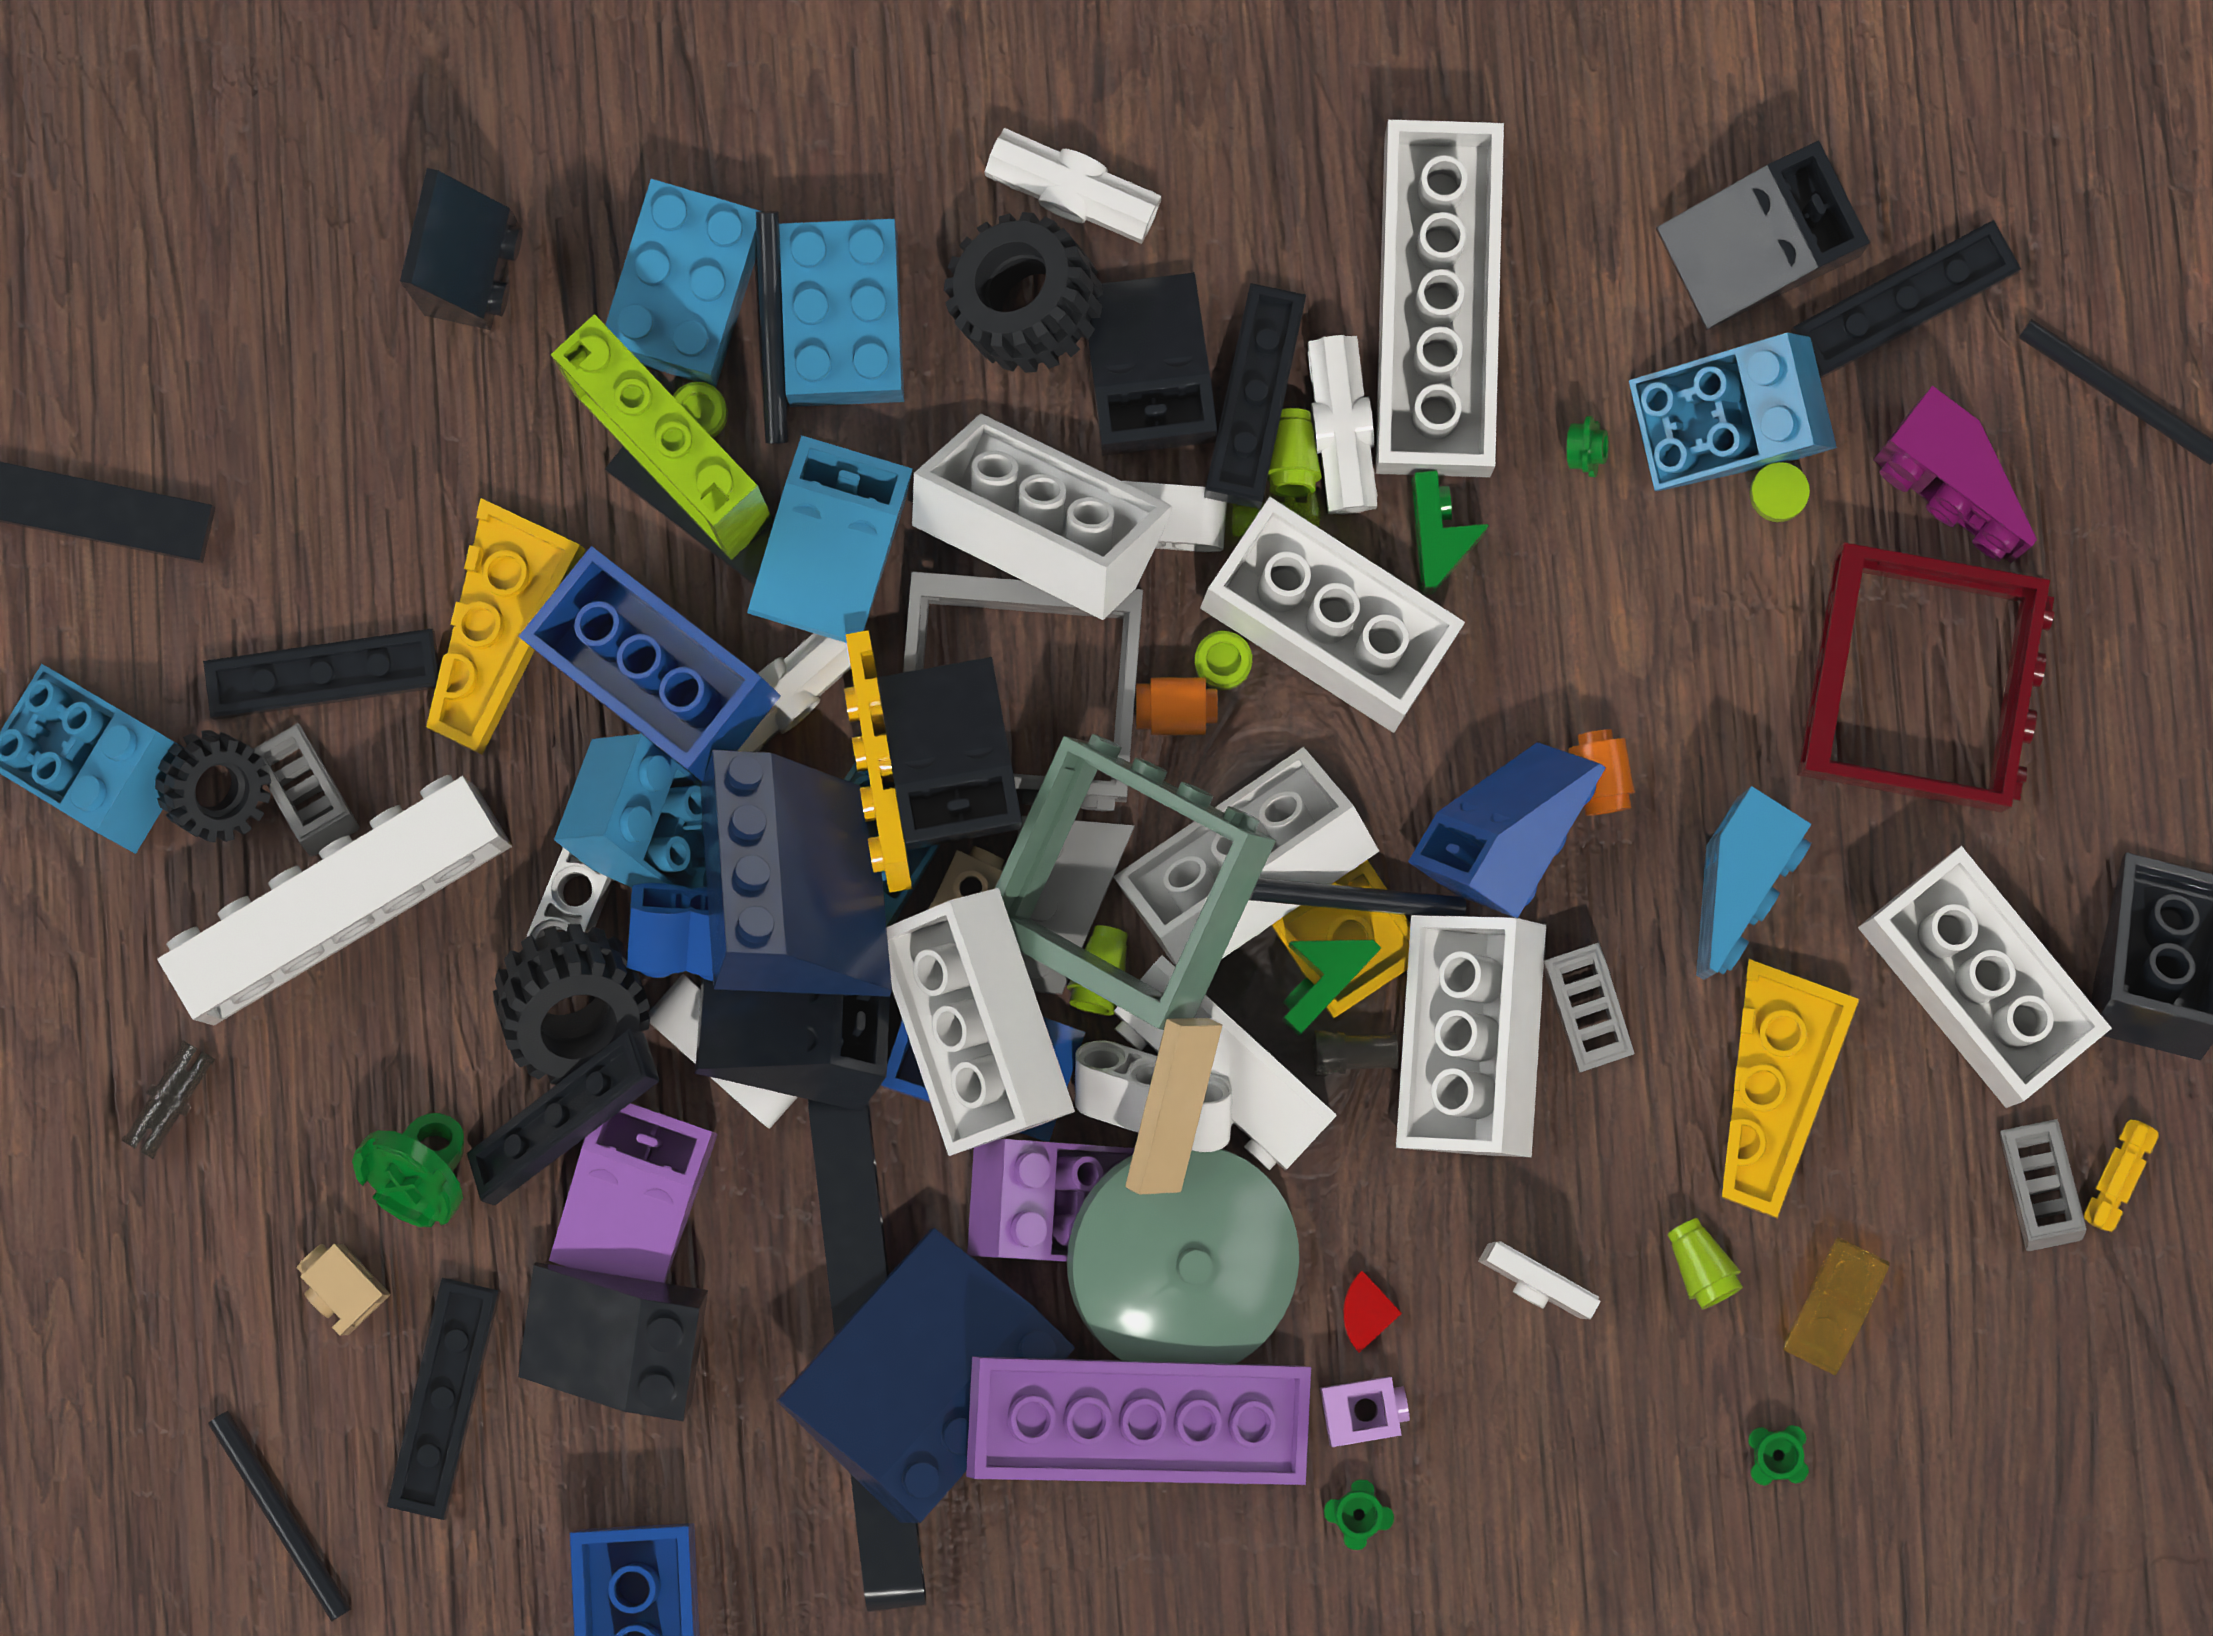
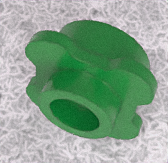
[1567,416,1609,477]
[1748,1425,1809,1486]
[1324,1479,1394,1550]

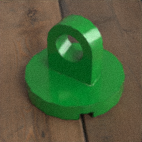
[352,1113,464,1227]

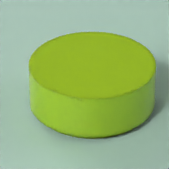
[673,382,728,438]
[1750,462,1810,522]
[1194,631,1252,690]

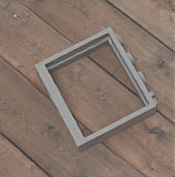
[903,572,1143,811]

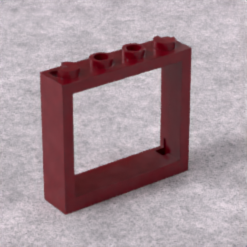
[1797,542,2055,813]

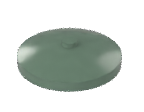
[1067,1149,1299,1364]

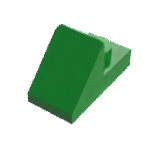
[1411,471,1489,595]
[1282,940,1381,1036]

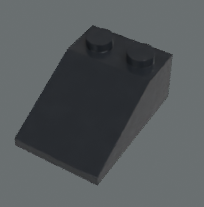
[400,168,523,330]
[2091,852,2213,1061]
[518,1262,708,1421]

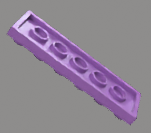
[966,1356,1311,1485]

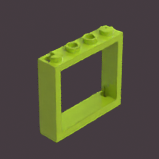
[551,314,773,560]

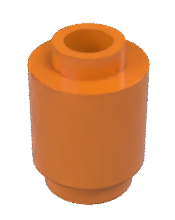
[1136,677,1218,735]
[1568,729,1635,816]

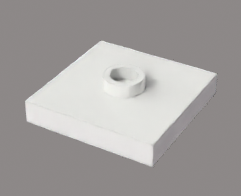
[1478,1241,1601,1319]

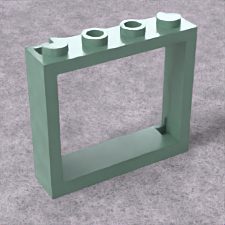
[995,734,1276,1030]

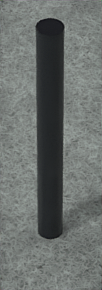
[755,211,788,444]
[2018,319,2213,465]
[1249,878,1466,916]
[208,1411,351,1622]

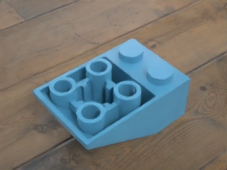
[1629,332,1837,491]
[747,435,913,643]
[0,664,184,854]
[554,734,707,889]
[1696,786,1812,980]

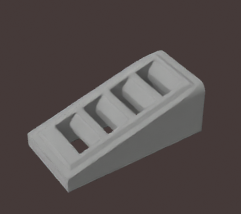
[254,723,359,856]
[1543,943,1635,1073]
[2000,1119,2087,1251]

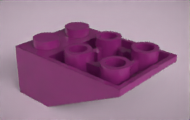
[1873,385,2037,563]

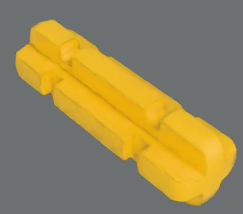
[2083,1119,2159,1232]

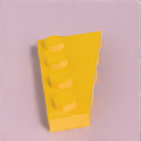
[426,498,586,755]
[844,630,912,893]
[1722,959,1859,1219]

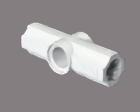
[984,128,1161,244]
[1308,335,1378,515]
[738,633,851,752]

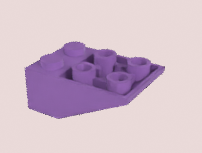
[549,1103,718,1283]
[967,1139,1135,1262]

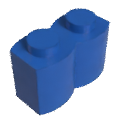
[627,883,713,981]

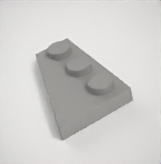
[1017,816,1135,995]

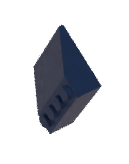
[700,750,892,997]
[776,1228,1075,1523]

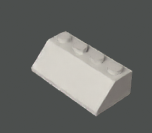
[912,414,1172,620]
[1200,497,1465,733]
[1113,747,1379,966]
[1858,846,2112,1108]
[887,888,1075,1156]
[1396,915,1546,1157]
[1114,955,1337,1171]

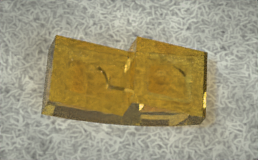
[1783,1237,1890,1376]

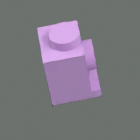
[1320,1376,1410,1447]

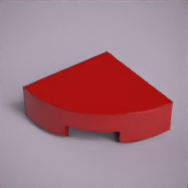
[1343,1270,1402,1353]

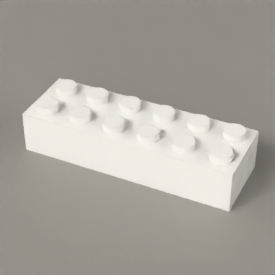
[1375,119,1504,477]
[157,775,513,1026]

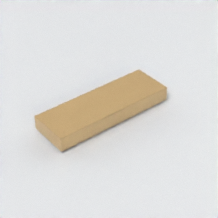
[1125,1018,1223,1195]

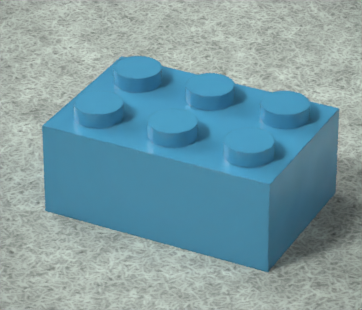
[605,179,760,387]
[779,219,904,407]

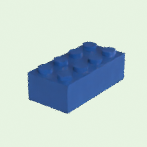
[518,546,781,782]
[570,1523,700,1636]

